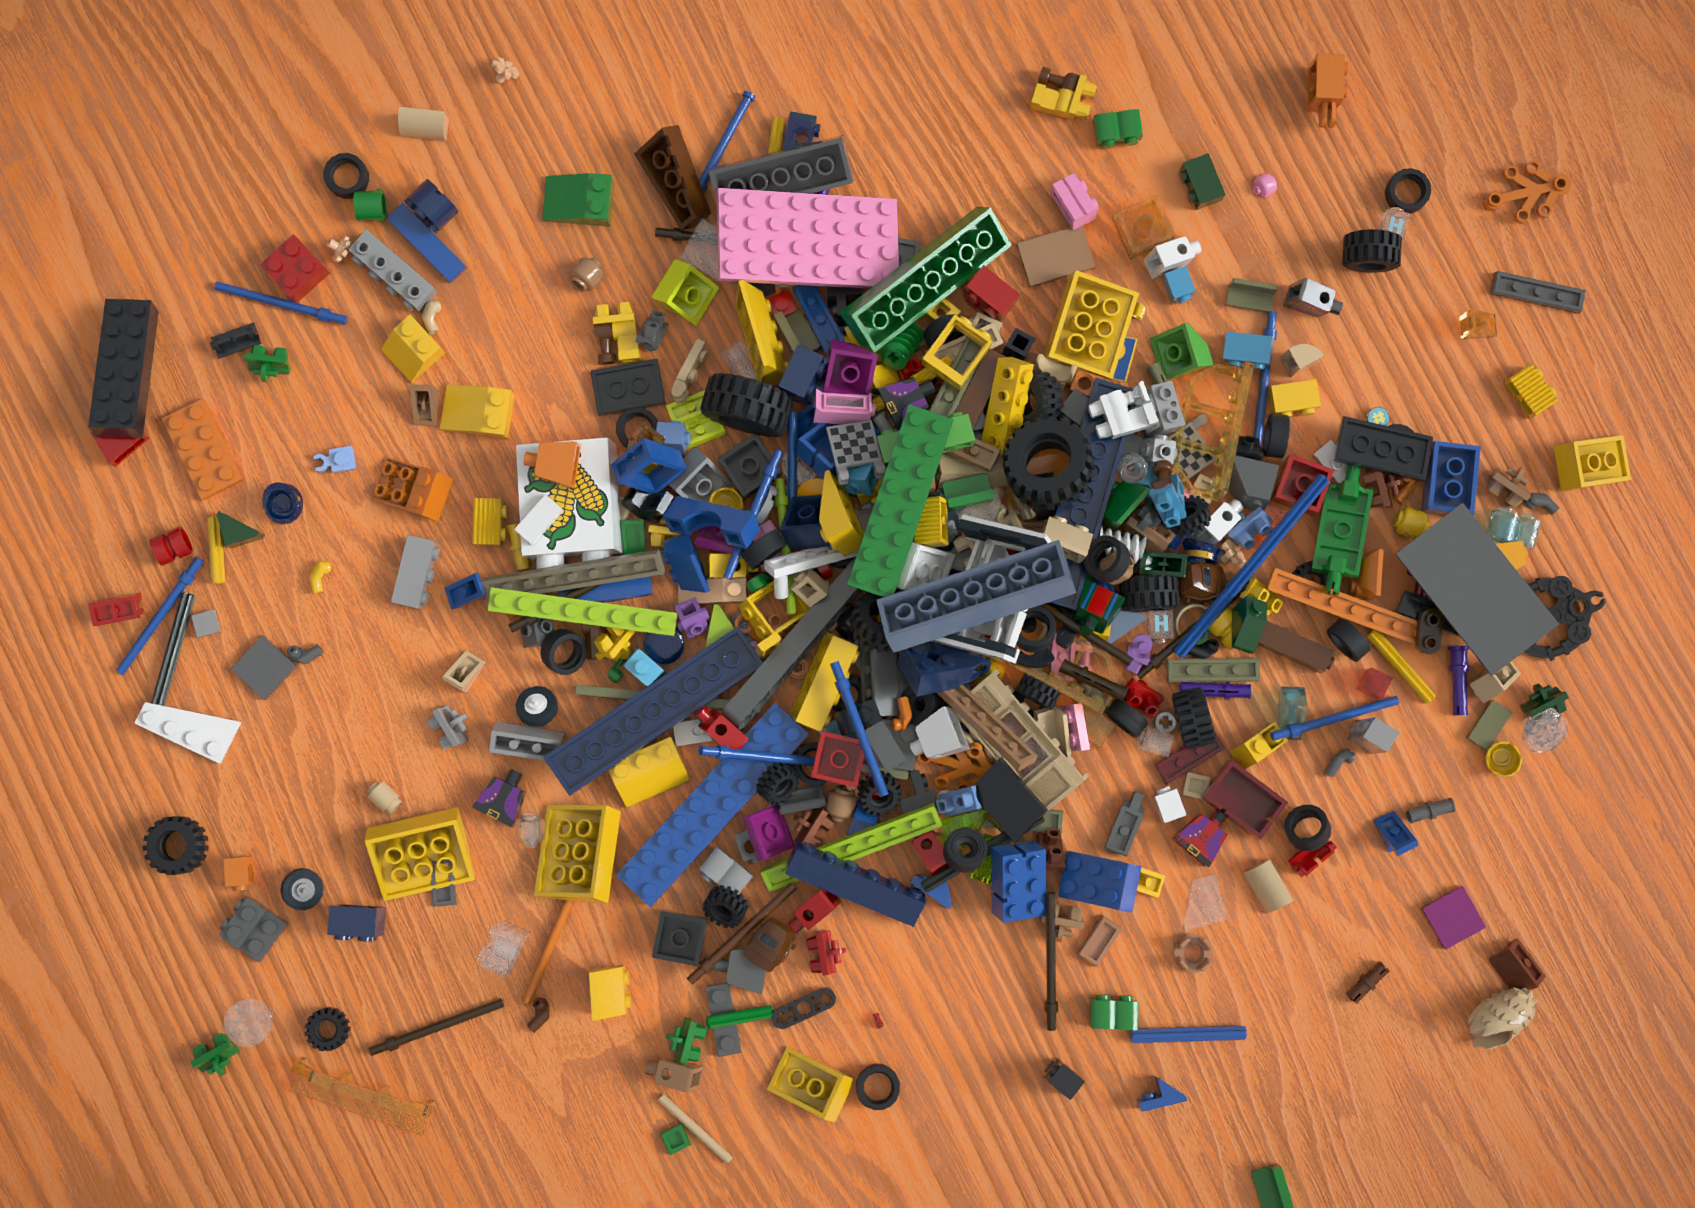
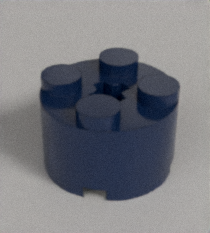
[404,179,458,233]

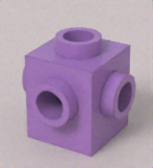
[674,597,710,639]

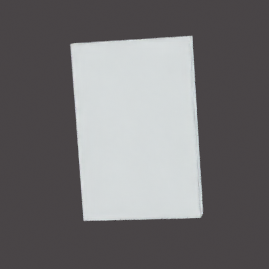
[897,542,955,590]

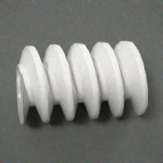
[1097,526,1147,564]

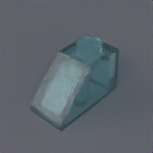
[1277,686,1308,740]

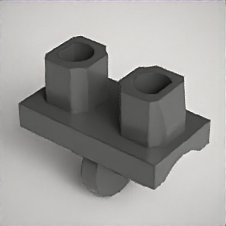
[636,310,669,351]

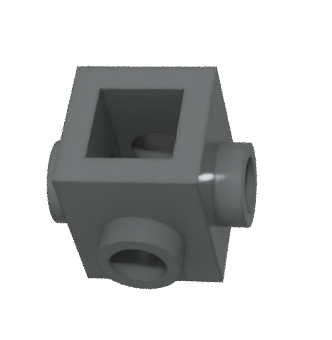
[520,618,554,648]

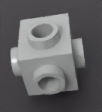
[1141,434,1177,467]

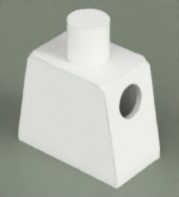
[1143,236,1201,280]
[1192,499,1244,551]
[910,707,970,759]

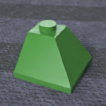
[1149,323,1214,381]

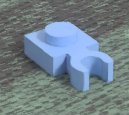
[314,446,357,473]

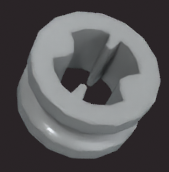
[1154,712,1176,733]

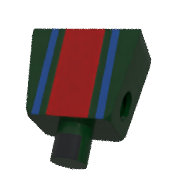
[1073,580,1126,636]

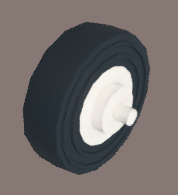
[516,686,558,727]

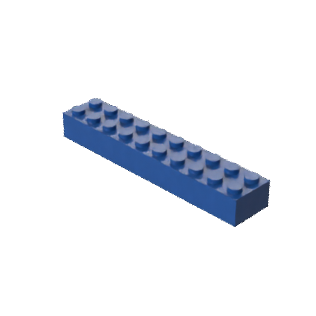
[616,703,809,907]

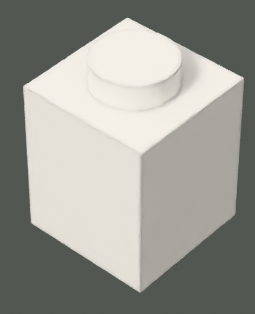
[1152,786,1186,823]

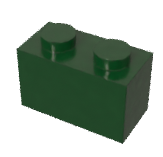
[1179,153,1226,210]

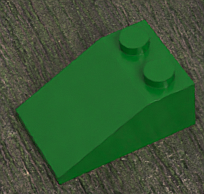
[542,173,614,226]
[1101,478,1150,533]

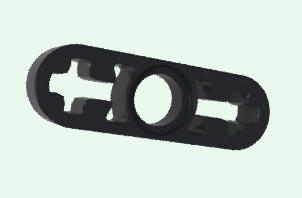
[772,987,836,1029]

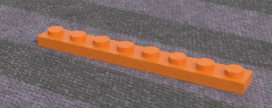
[1265,567,1443,647]

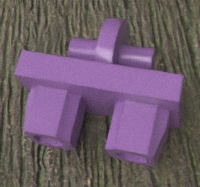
[1125,634,1152,674]

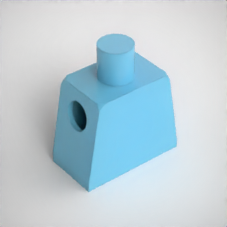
[622,647,667,687]

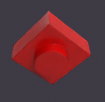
[767,290,797,321]

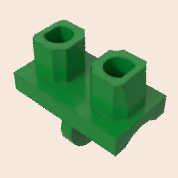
[244,345,291,383]
[666,1017,707,1064]
[190,1033,240,1076]

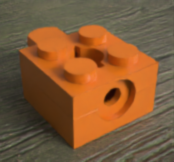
[1307,53,1348,128]

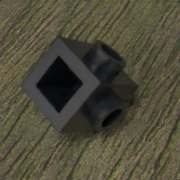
[1229,435,1264,461]

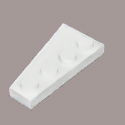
[135,702,242,764]

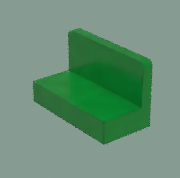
[942,474,995,510]
[1251,1163,1294,1208]

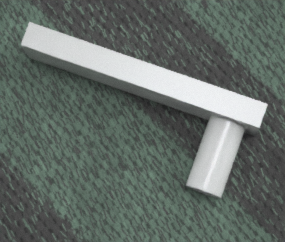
[764,546,858,599]

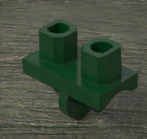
[1520,683,1569,725]

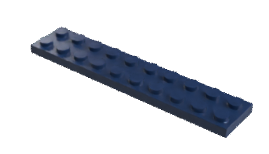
[1048,378,1136,611]
[543,626,763,796]

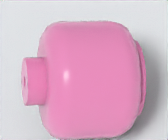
[1253,173,1277,198]

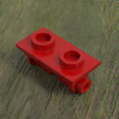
[1288,840,1337,878]

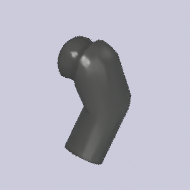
[1524,493,1560,515]
[287,644,324,664]
[1324,748,1356,777]

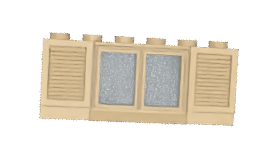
[955,669,1089,813]

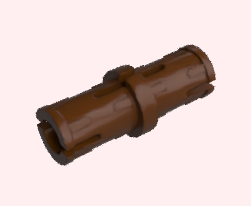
[1346,961,1390,1004]

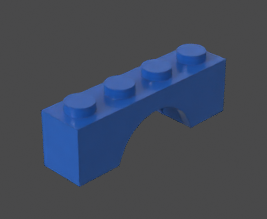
[663,496,760,549]

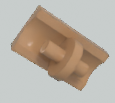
[1487,467,1531,508]
[1039,904,1084,942]

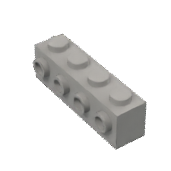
[348,229,438,313]

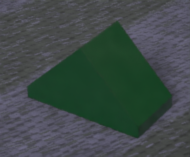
[217,511,265,548]
[1139,551,1188,579]

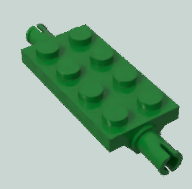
[1312,464,1373,596]

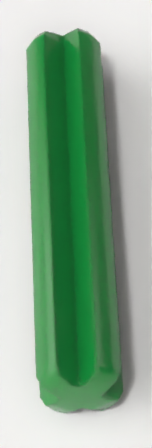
[706,1005,774,1029]

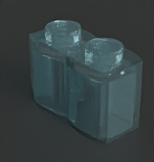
[1487,507,1541,550]

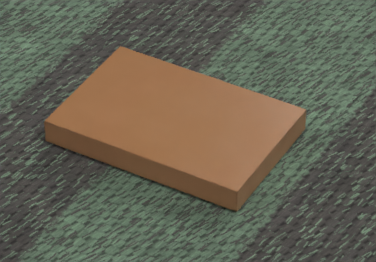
[1017,226,1096,287]

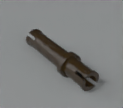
[1059,659,1129,702]

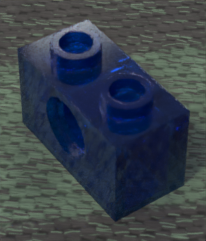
[783,111,821,150]

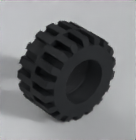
[1342,229,1402,273]
[1020,371,1064,429]
[1120,575,1179,612]
[850,591,898,652]
[1172,687,1216,750]
[143,816,209,875]

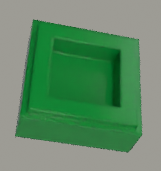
[660,1123,691,1155]

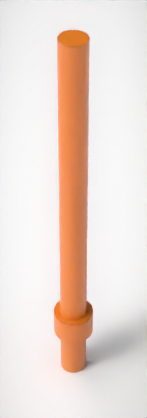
[522,900,574,1005]

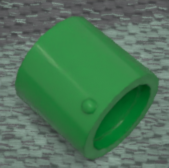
[353,188,387,222]

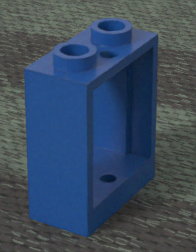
[611,438,687,495]

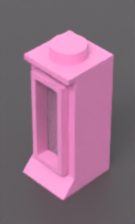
[814,389,876,424]

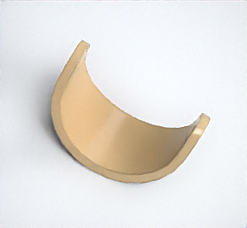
[1036,353,1078,383]
[1171,601,1208,636]

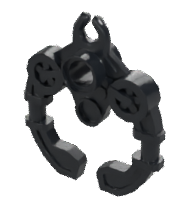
[1524,576,1606,661]
[1010,603,1075,668]

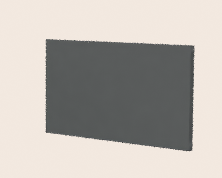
[1395,503,1559,676]

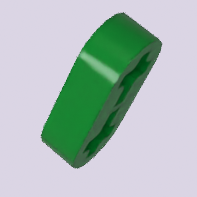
[745,573,772,594]

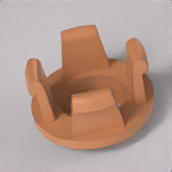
[1174,934,1213,973]

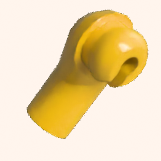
[309,561,331,594]

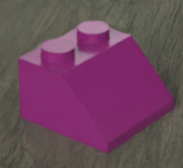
[822,339,878,395]

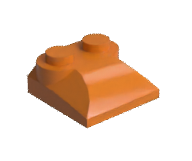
[1349,549,1384,600]

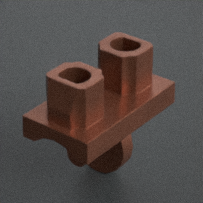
[1363,471,1404,508]
[793,808,835,847]
[1037,828,1066,872]

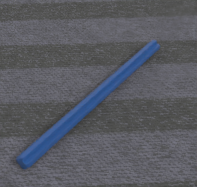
[1174,474,1329,658]

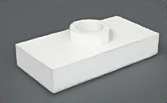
[1312,440,1361,484]
[673,720,713,746]

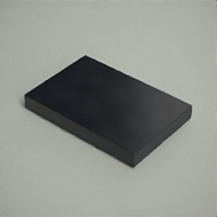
[590,358,666,416]
[973,758,1048,842]

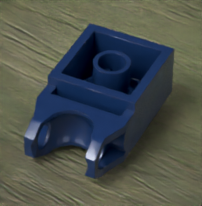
[897,641,991,697]

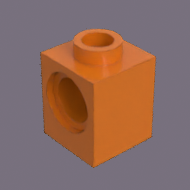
[1066,368,1104,398]
[223,856,254,891]

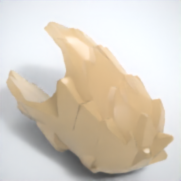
[1468,987,1537,1050]

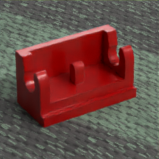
[88,593,144,627]

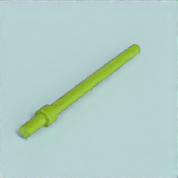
[774,478,796,615]

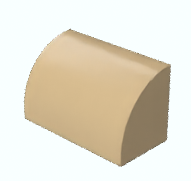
[398,107,449,141]
[1280,344,1324,377]
[1242,859,1294,914]

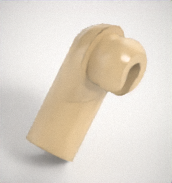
[421,300,442,335]

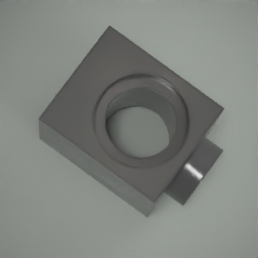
[734,831,758,864]

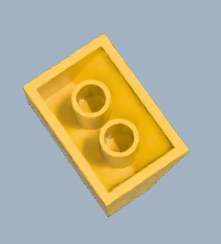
[609,737,691,807]

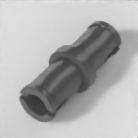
[1406,797,1456,824]

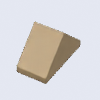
[442,650,486,693]

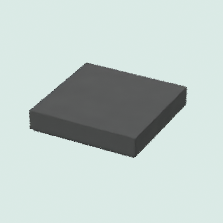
[231,635,298,700]

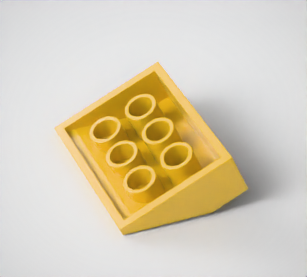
[1044,270,1139,379]
[735,280,788,386]
[534,805,621,903]
[365,807,475,901]

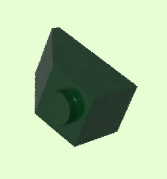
[1232,596,1267,654]

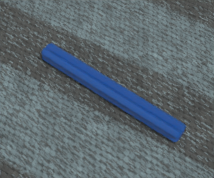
[1130,1026,1247,1043]

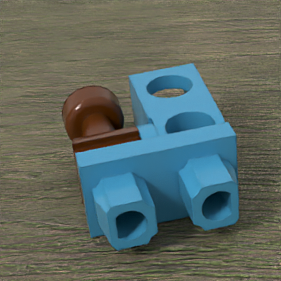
[1150,460,1186,528]

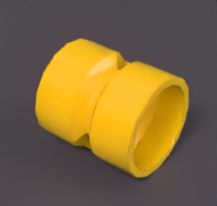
[1208,607,1233,651]

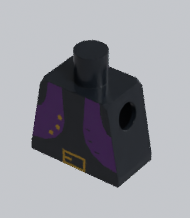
[876,377,936,429]
[472,768,526,827]

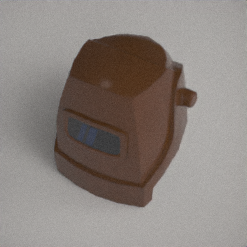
[1178,563,1226,604]
[743,917,796,972]

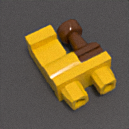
[1030,67,1097,121]
[593,302,641,365]

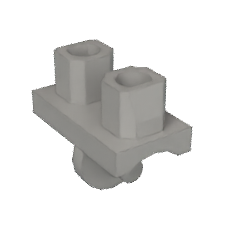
[427,705,469,749]

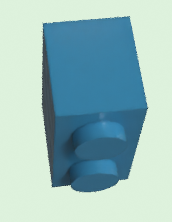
[1223,331,1275,370]

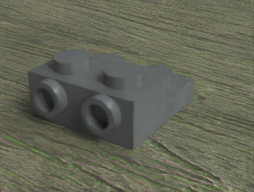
[219,897,288,962]

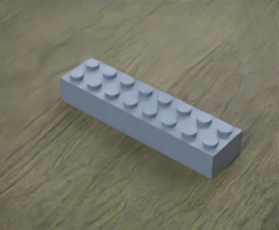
[877,540,1076,653]

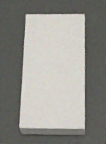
[514,494,564,545]

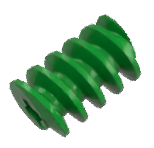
[881,323,924,370]

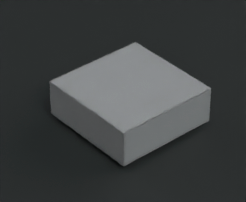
[191,609,221,638]

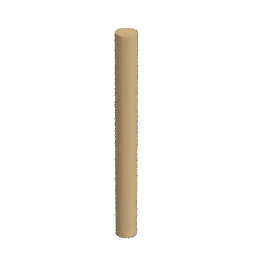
[657,1094,733,1164]

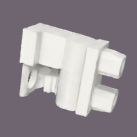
[1088,381,1159,439]

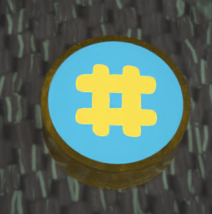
[1365,407,1390,426]

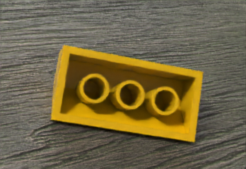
[789,631,859,732]

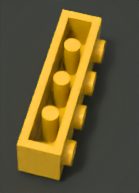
[981,357,1034,455]

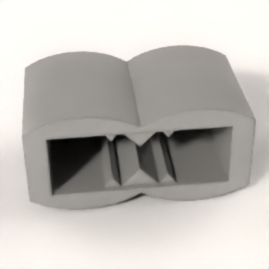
[699,847,754,895]

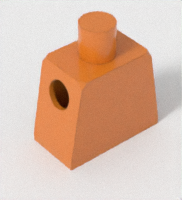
[524,441,581,489]

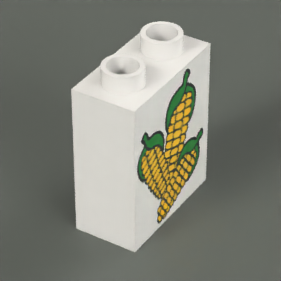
[516,438,623,569]

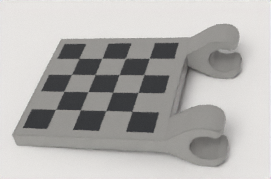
[1168,413,1230,483]
[826,420,886,485]

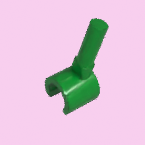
[608,658,624,683]

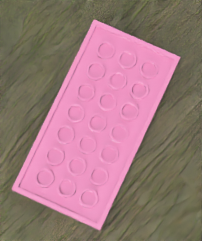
[716,188,899,289]

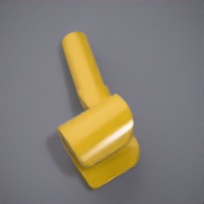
[1132,303,1145,320]

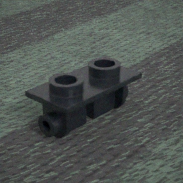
[210,322,262,359]

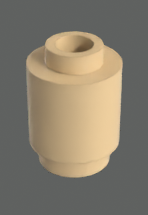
[367,781,402,815]

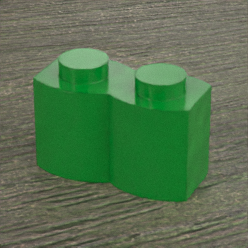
[1093,109,1143,149]
[1089,994,1139,1030]

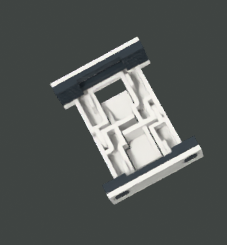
[931,515,1052,664]

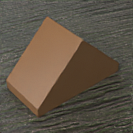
[410,384,439,425]

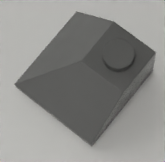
[1222,455,1279,511]

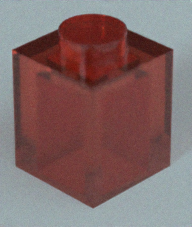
[1356,667,1393,700]

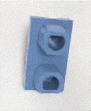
[1228,506,1274,550]
[936,785,981,817]

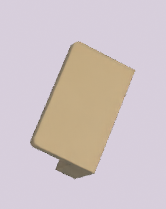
[1033,706,1071,757]

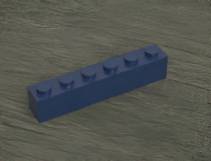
[785,841,926,927]

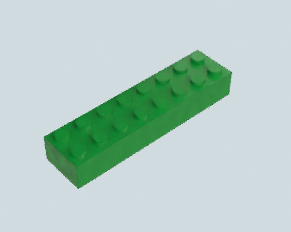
[840,206,1012,353]
[847,404,954,598]

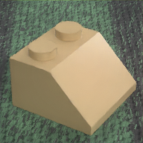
[1042,516,1093,564]

